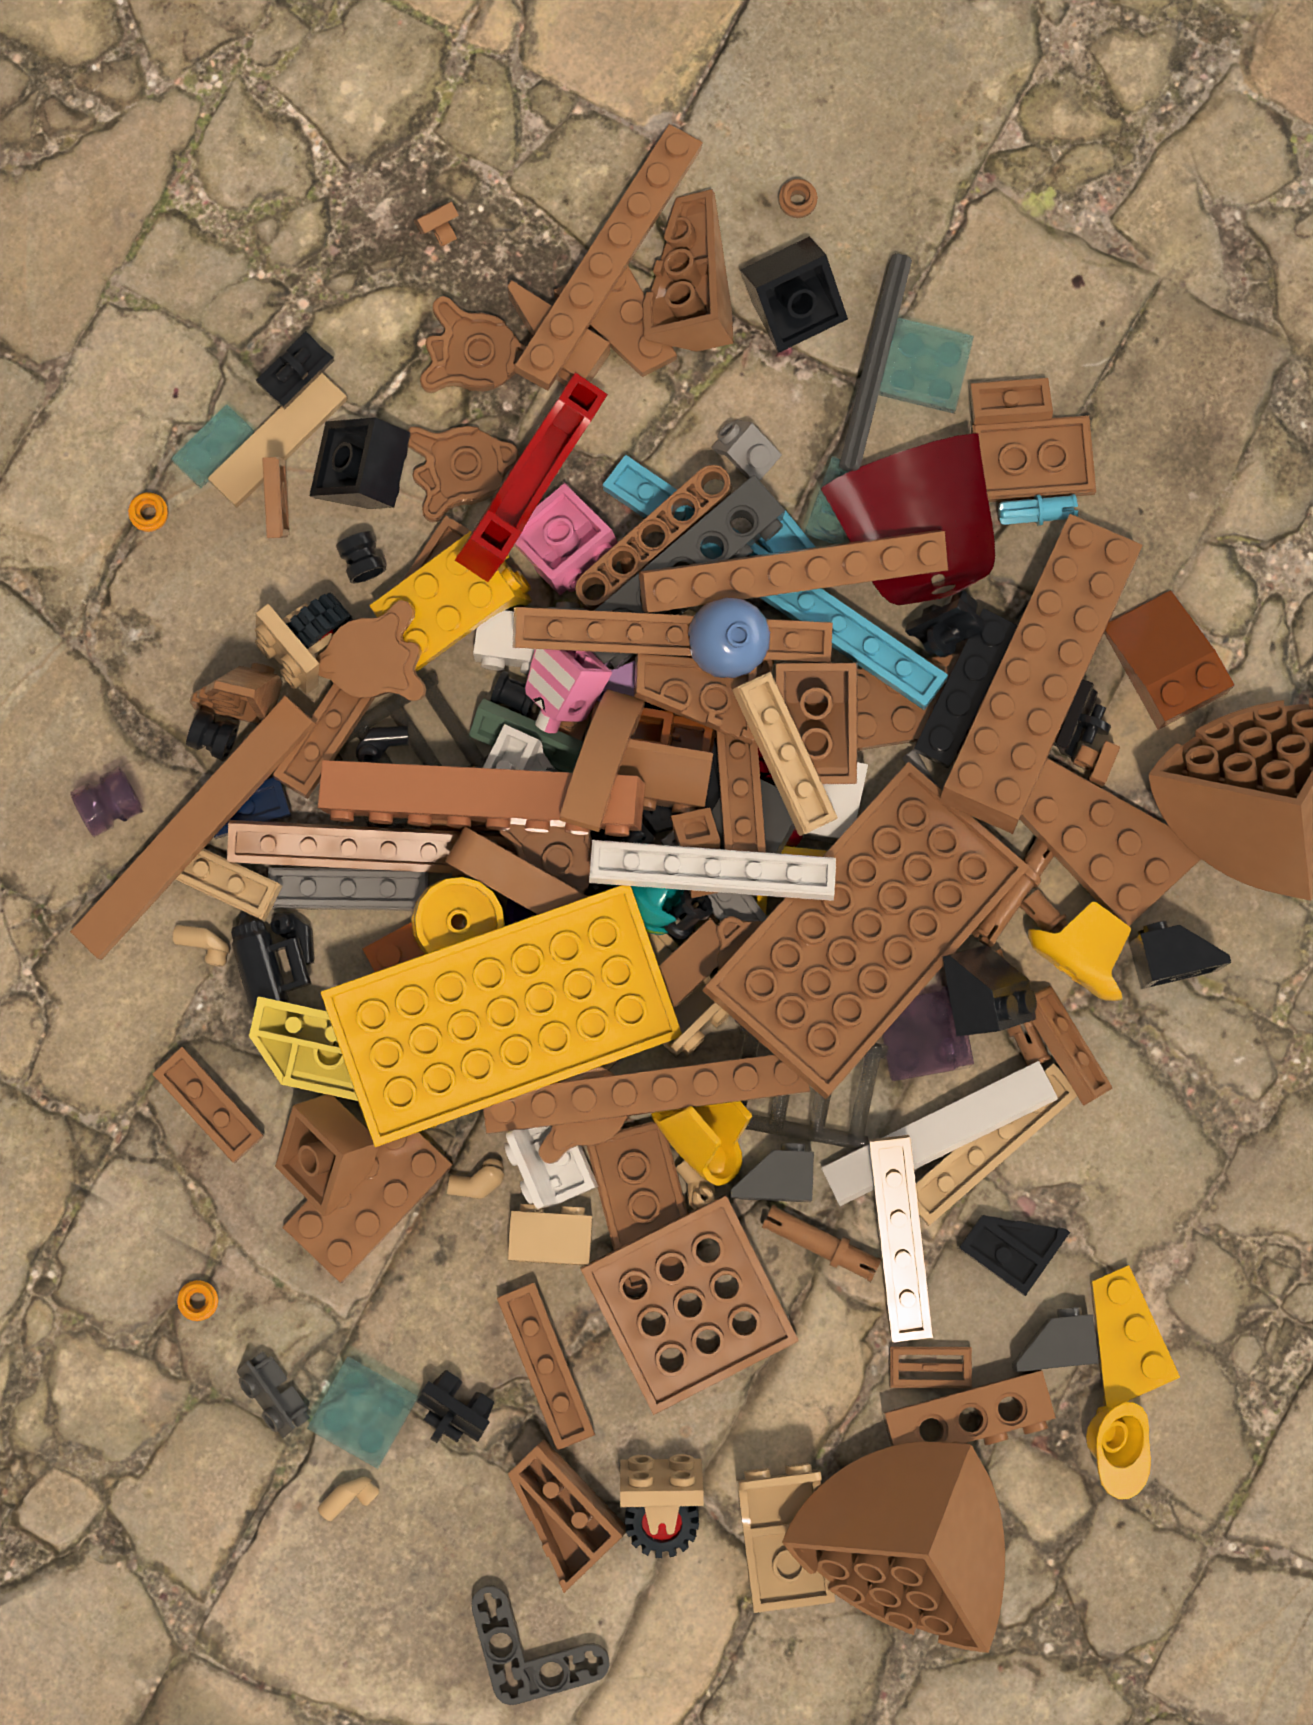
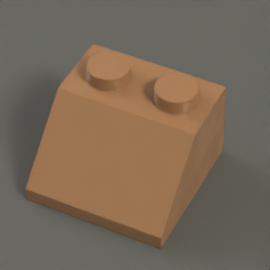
[275,1094,379,1216]

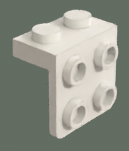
[504,1126,598,1209]

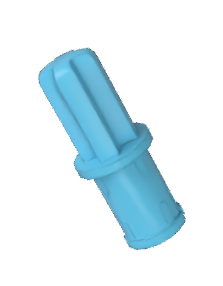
[998,494,1078,526]

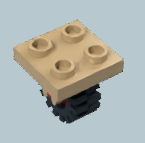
[255,592,353,695]
[620,1454,704,1558]

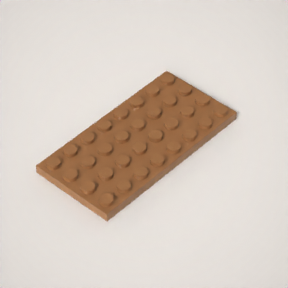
[702,762,1029,1100]

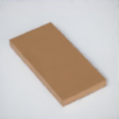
[587,1121,699,1296]

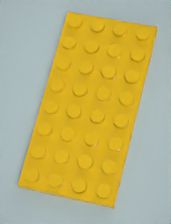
[320,885,682,1147]

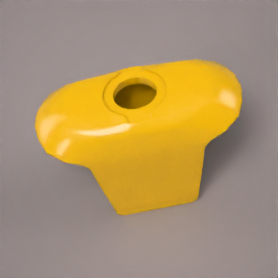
[1028,902,1131,1001]
[651,1101,752,1186]

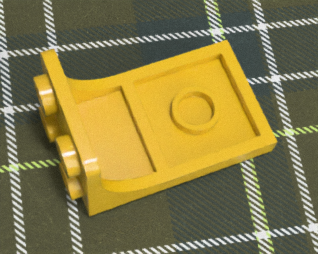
[369,531,532,671]

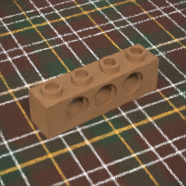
[882,1370,1056,1446]

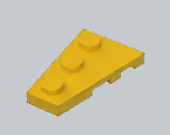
[1090,1265,1180,1408]

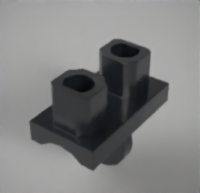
[256,331,335,410]
[905,590,986,658]
[1054,680,1111,758]
[417,1370,494,1444]

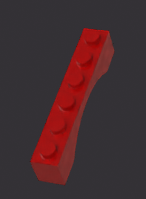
[455,372,608,582]

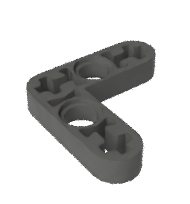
[471,1585,610,1705]

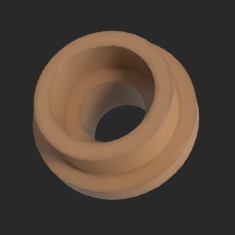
[779,179,818,218]

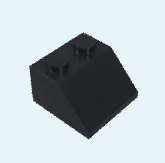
[740,236,848,352]
[309,417,410,509]
[1129,921,1231,990]
[942,945,1037,1037]

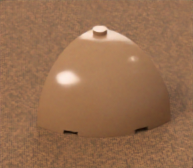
[1148,698,1313,901]
[782,1441,1005,1653]

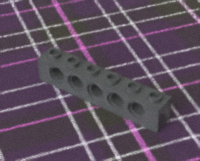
[591,475,785,669]

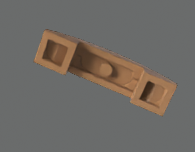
[560,689,645,832]

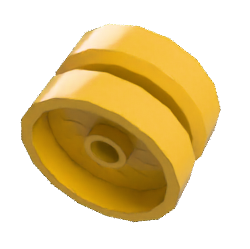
[411,877,504,954]

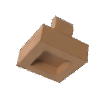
[413,202,459,246]
[1073,741,1120,788]

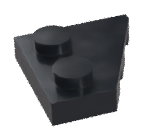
[958,1215,1070,1296]

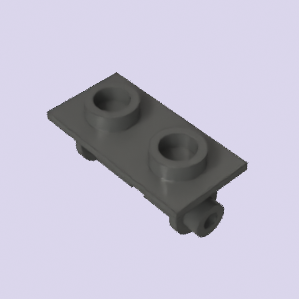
[237,1351,310,1438]

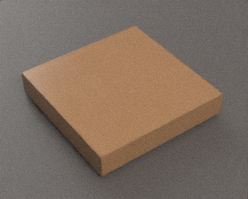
[262,457,290,538]

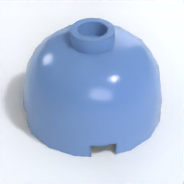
[688,597,770,678]

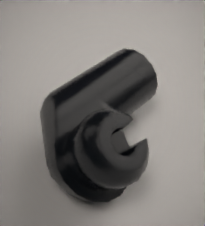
[355,726,409,763]
[271,912,314,965]

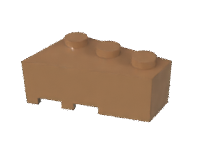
[508,1439,626,1593]

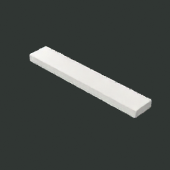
[589,840,836,901]
[822,1061,1058,1206]

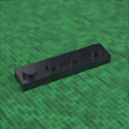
[912,608,1018,768]

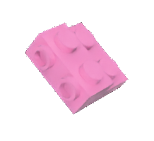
[514,483,618,595]

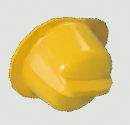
[1086,1402,1151,1499]

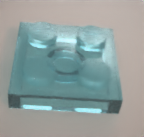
[879,318,974,414]
[307,1356,419,1469]

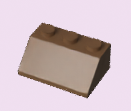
[617,739,713,815]

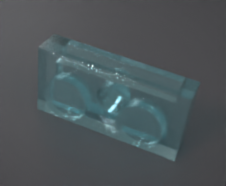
[171,404,255,489]

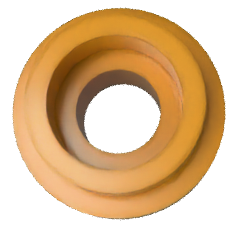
[128,492,168,532]
[177,1280,219,1321]

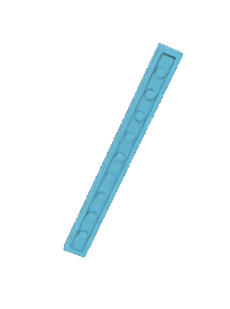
[602,455,948,710]

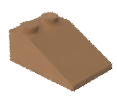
[776,663,858,784]

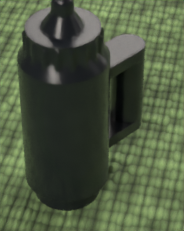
[231,911,311,1011]

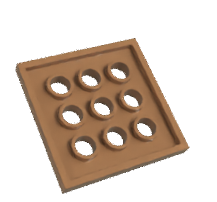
[580,1194,799,1415]

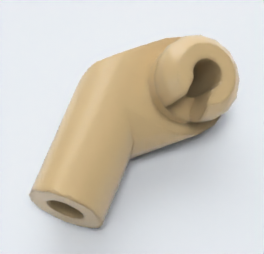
[173,925,230,967]
[447,1158,504,1199]
[676,1160,715,1210]
[317,1476,379,1521]

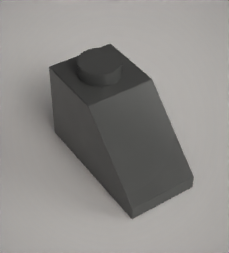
[730,1143,814,1202]
[1012,1307,1098,1372]

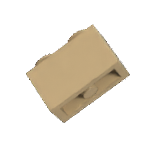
[508,1204,593,1266]

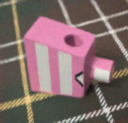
[525,649,612,733]

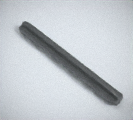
[839,253,912,472]

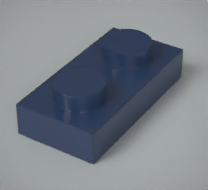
[214,778,291,839]

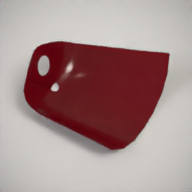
[821,433,995,606]

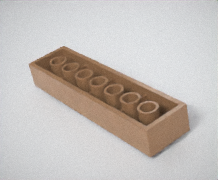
[939,514,1143,834]

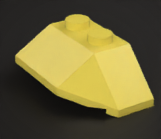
[249,997,358,1101]

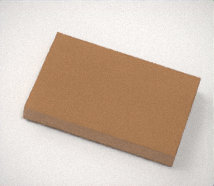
[971,416,1096,503]

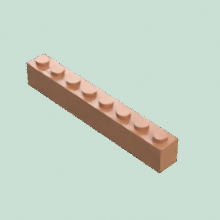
[318,760,645,837]

